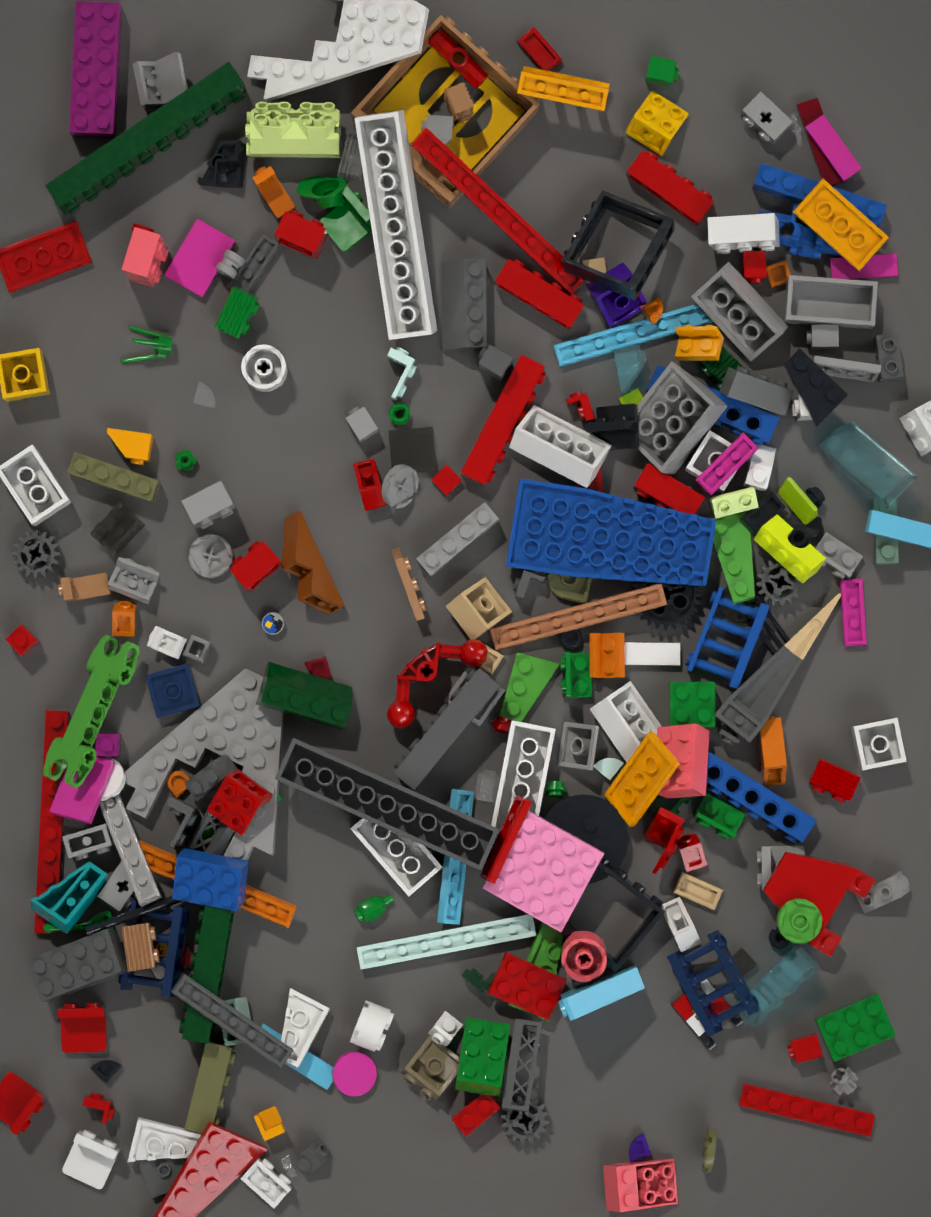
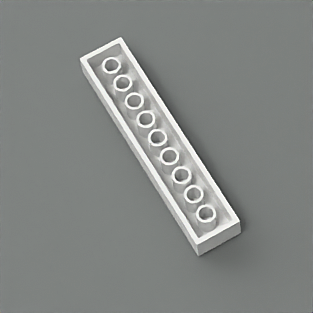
[355,110,437,340]

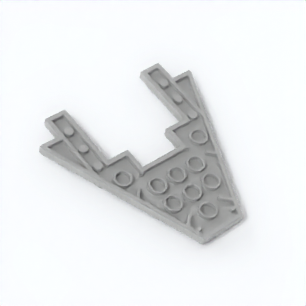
[124,668,284,861]

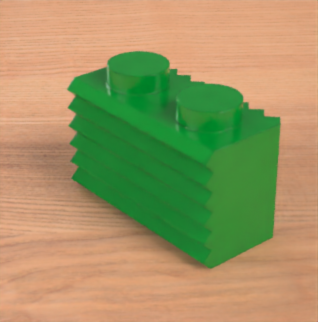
[215,286,260,338]

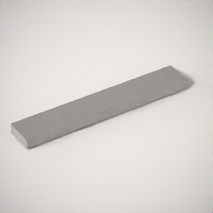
[99,794,162,907]

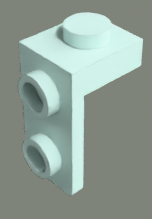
[387,347,417,401]

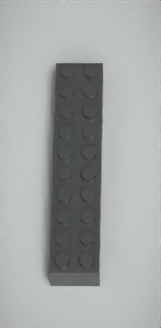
[275,738,500,871]

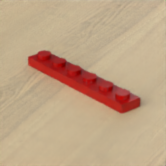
[739,1083,875,1137]

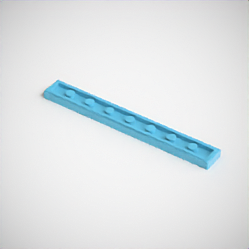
[553,304,714,367]

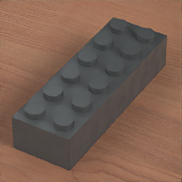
[394,668,501,790]

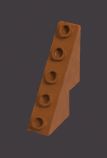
[282,510,344,615]

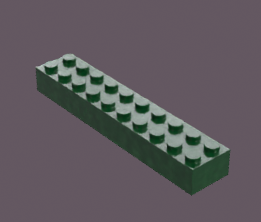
[45,61,247,215]

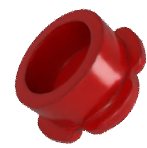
[491,716,511,734]

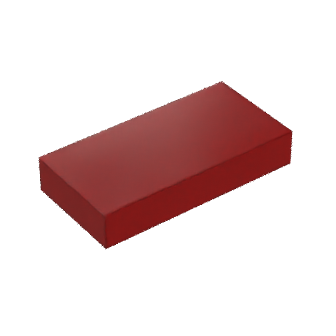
[517,27,562,71]

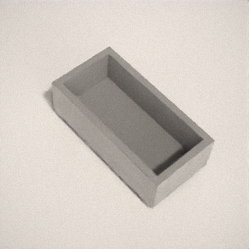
[784,275,878,330]

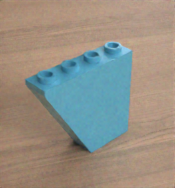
[558,965,645,1021]

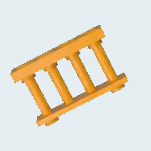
[517,66,610,111]

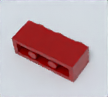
[633,463,705,514]

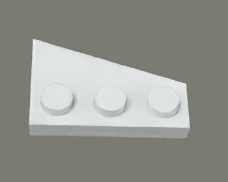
[281,988,330,1069]
[128,1117,201,1162]

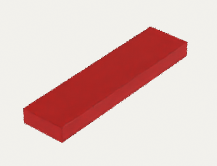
[480,795,532,884]

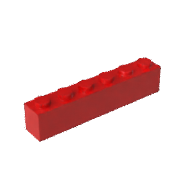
[461,354,547,486]

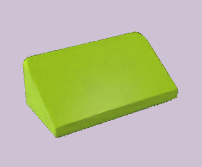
[778,477,818,525]

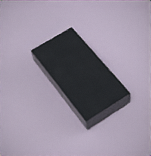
[739,491,786,536]

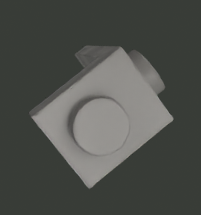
[855,871,911,913]

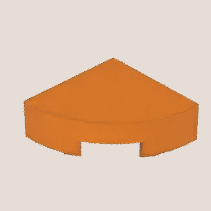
[641,297,664,325]

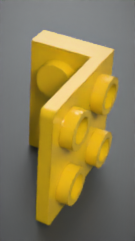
[625,91,689,156]

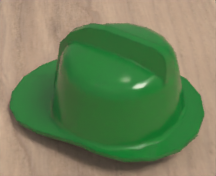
[297,176,346,209]

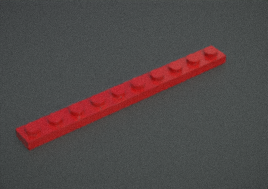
[410,127,584,294]
[34,710,69,934]

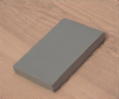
[813,356,881,382]

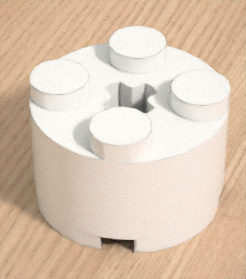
[241,344,287,392]
[350,1000,394,1052]

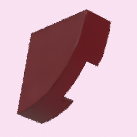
[304,656,332,679]

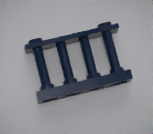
[119,900,190,997]
[667,930,760,1037]

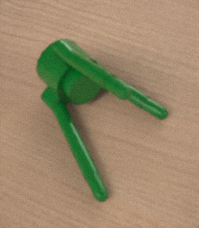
[121,326,172,364]

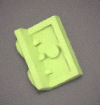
[709,487,759,519]

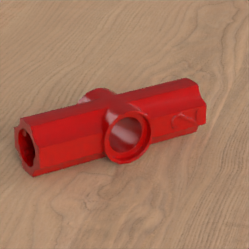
[428,29,489,90]

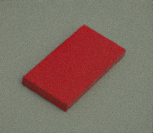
[0,221,92,293]

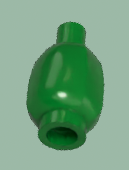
[353,894,394,922]

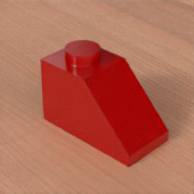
[353,458,386,511]

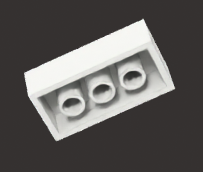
[350,818,443,897]

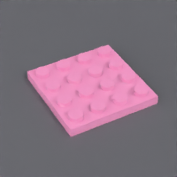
[483,810,605,932]

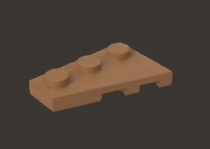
[391,547,426,621]

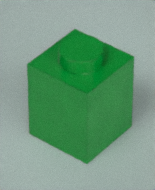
[645,55,679,87]

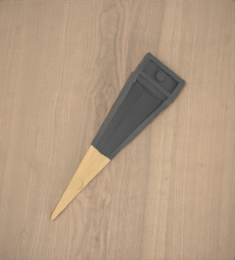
[714,593,841,744]

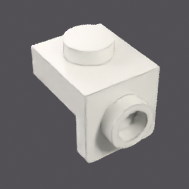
[147,626,187,659]

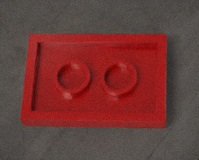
[487,952,567,1021]

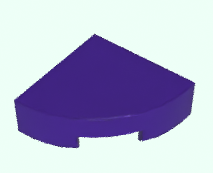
[629,1133,651,1162]

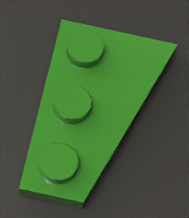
[500,652,560,722]

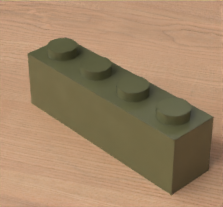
[67,452,161,504]
[184,1041,236,1134]

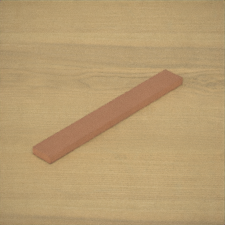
[490,583,667,651]

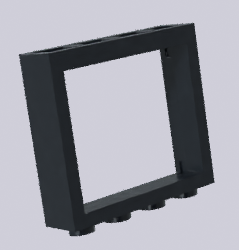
[561,190,675,300]
[561,856,665,974]

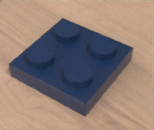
[145,663,200,718]

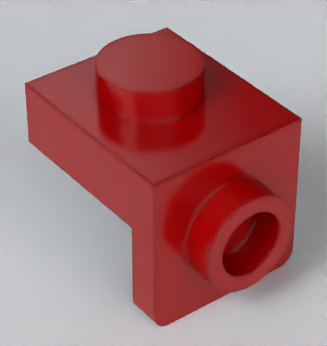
[82,1092,115,1124]

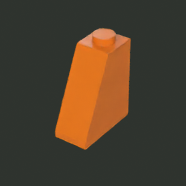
[758,716,787,786]

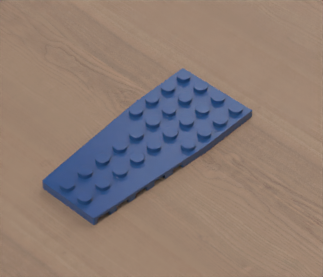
[506,479,716,586]

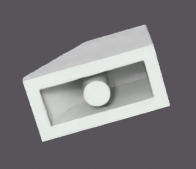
[743,443,776,492]
[663,897,701,952]

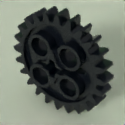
[631,582,702,630]

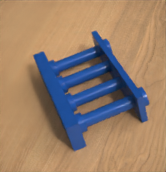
[685,587,770,690]

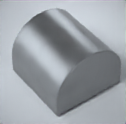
[183,635,213,664]

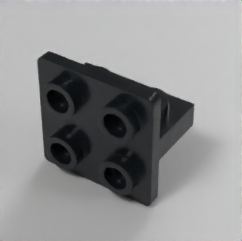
[586,403,639,451]

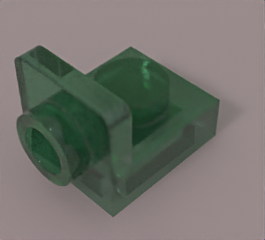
[461,968,495,992]

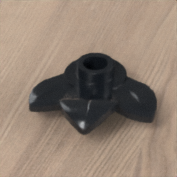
[781,511,822,548]

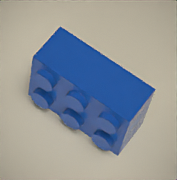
[172,848,249,911]

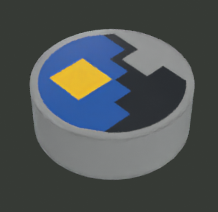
[262,612,284,635]

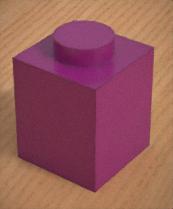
[96,734,121,757]

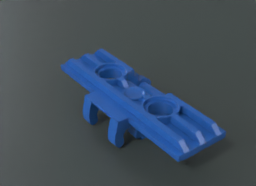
[758,205,841,259]

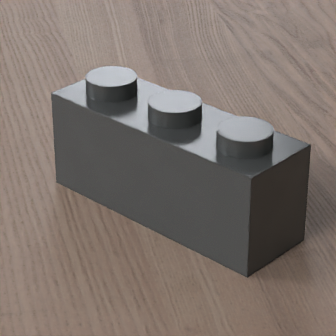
[719,366,794,416]

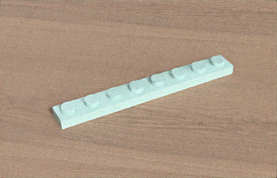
[357,914,536,969]

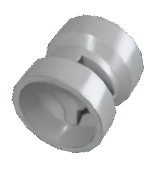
[215,249,245,280]

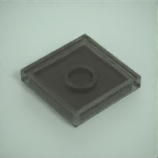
[389,427,436,473]

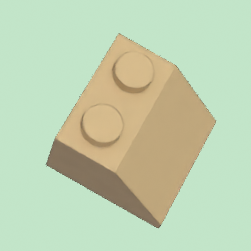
[446,577,512,640]

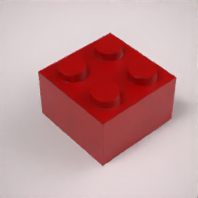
[274,210,328,260]
[230,541,282,592]

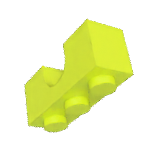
[754,514,826,584]

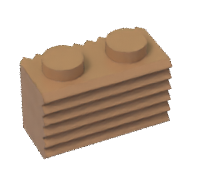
[444,82,474,123]
[121,923,160,972]

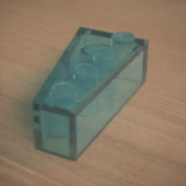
[732,944,819,1027]

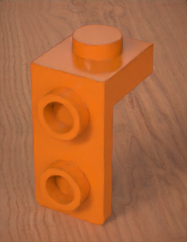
[252,166,295,219]

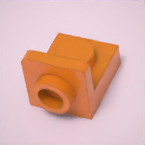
[112,601,137,637]

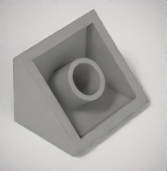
[557,722,599,771]

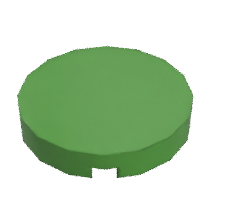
[777,898,822,944]

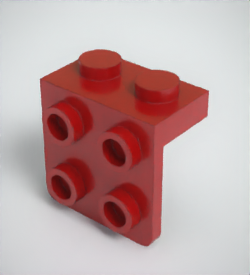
[58,1003,107,1053]
[0,1072,46,1135]

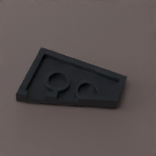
[784,348,848,427]

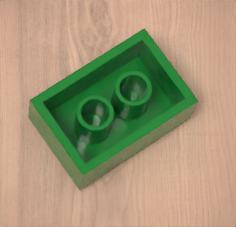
[814,992,896,1062]
[455,1017,510,1097]

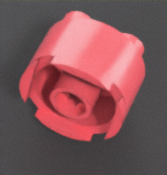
[561,931,607,982]

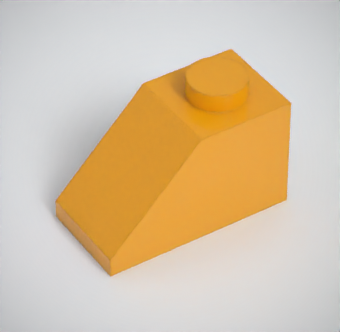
[107,428,153,465]

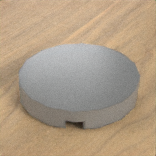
[381,464,419,509]
[188,534,233,578]

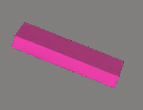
[805,114,862,182]
[830,253,898,280]
[696,433,759,495]
[840,579,867,646]

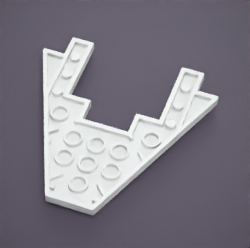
[247,0,429,101]

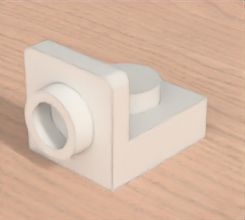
[428,1011,463,1047]

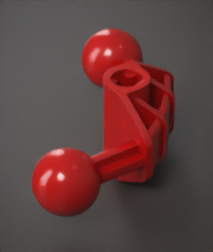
[387,639,488,729]

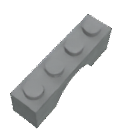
[416,502,499,577]

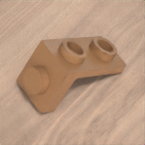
[58,573,111,602]

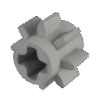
[829,1067,859,1096]

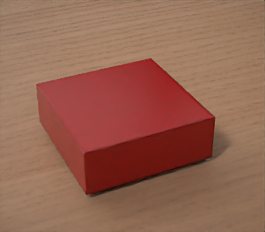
[431,465,462,496]

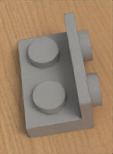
[815,532,863,580]

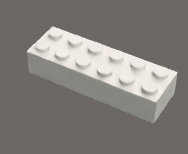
[490,720,556,852]

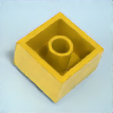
[0,348,50,402]

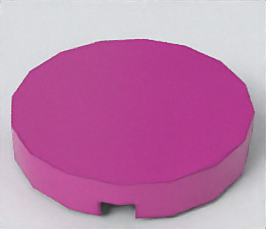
[332,1051,377,1096]

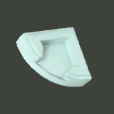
[593,758,624,780]

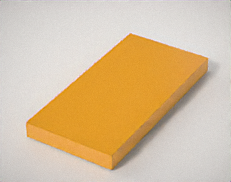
[793,178,889,271]
[604,732,680,827]

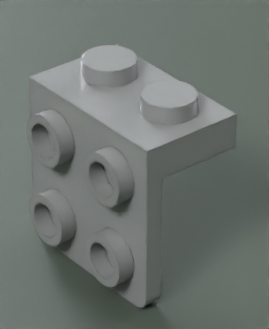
[133,52,188,107]
[756,845,805,892]

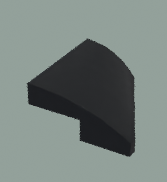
[197,140,247,188]

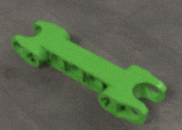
[43,635,139,788]

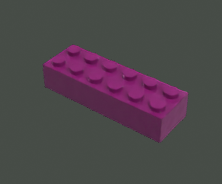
[69,1,123,139]

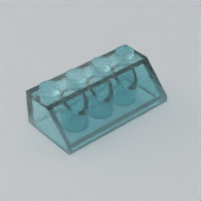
[819,422,918,508]

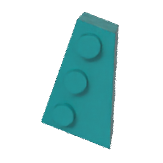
[30,861,108,934]

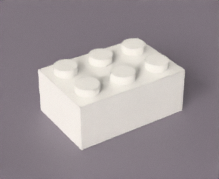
[708,213,780,254]
[0,445,72,526]

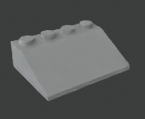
[637,362,728,474]

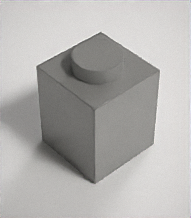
[806,325,839,350]
[346,406,379,443]

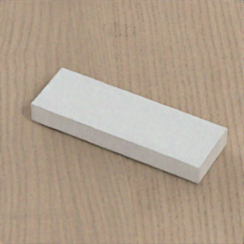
[624,642,680,666]

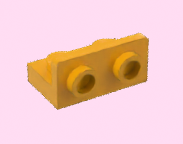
[675,325,724,361]

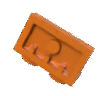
[589,633,625,678]

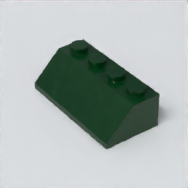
[256,661,352,730]

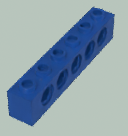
[646,365,780,445]
[707,751,817,844]

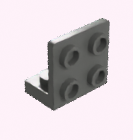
[166,796,199,849]

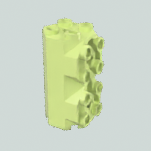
[245,102,341,158]

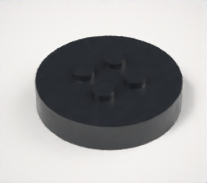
[544,794,628,884]

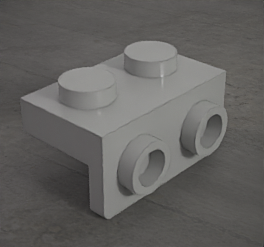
[107,557,160,604]

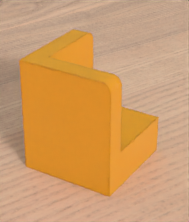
[254,1106,286,1141]

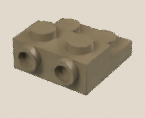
[401,1035,460,1100]

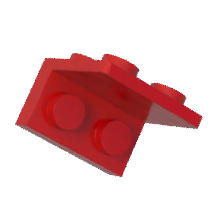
[207,769,273,835]
[643,807,685,874]

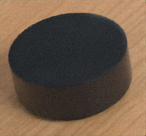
[560,629,582,649]

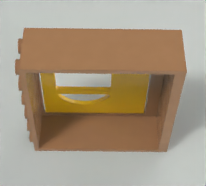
[351,15,540,209]

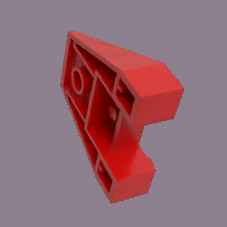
[763,852,876,957]

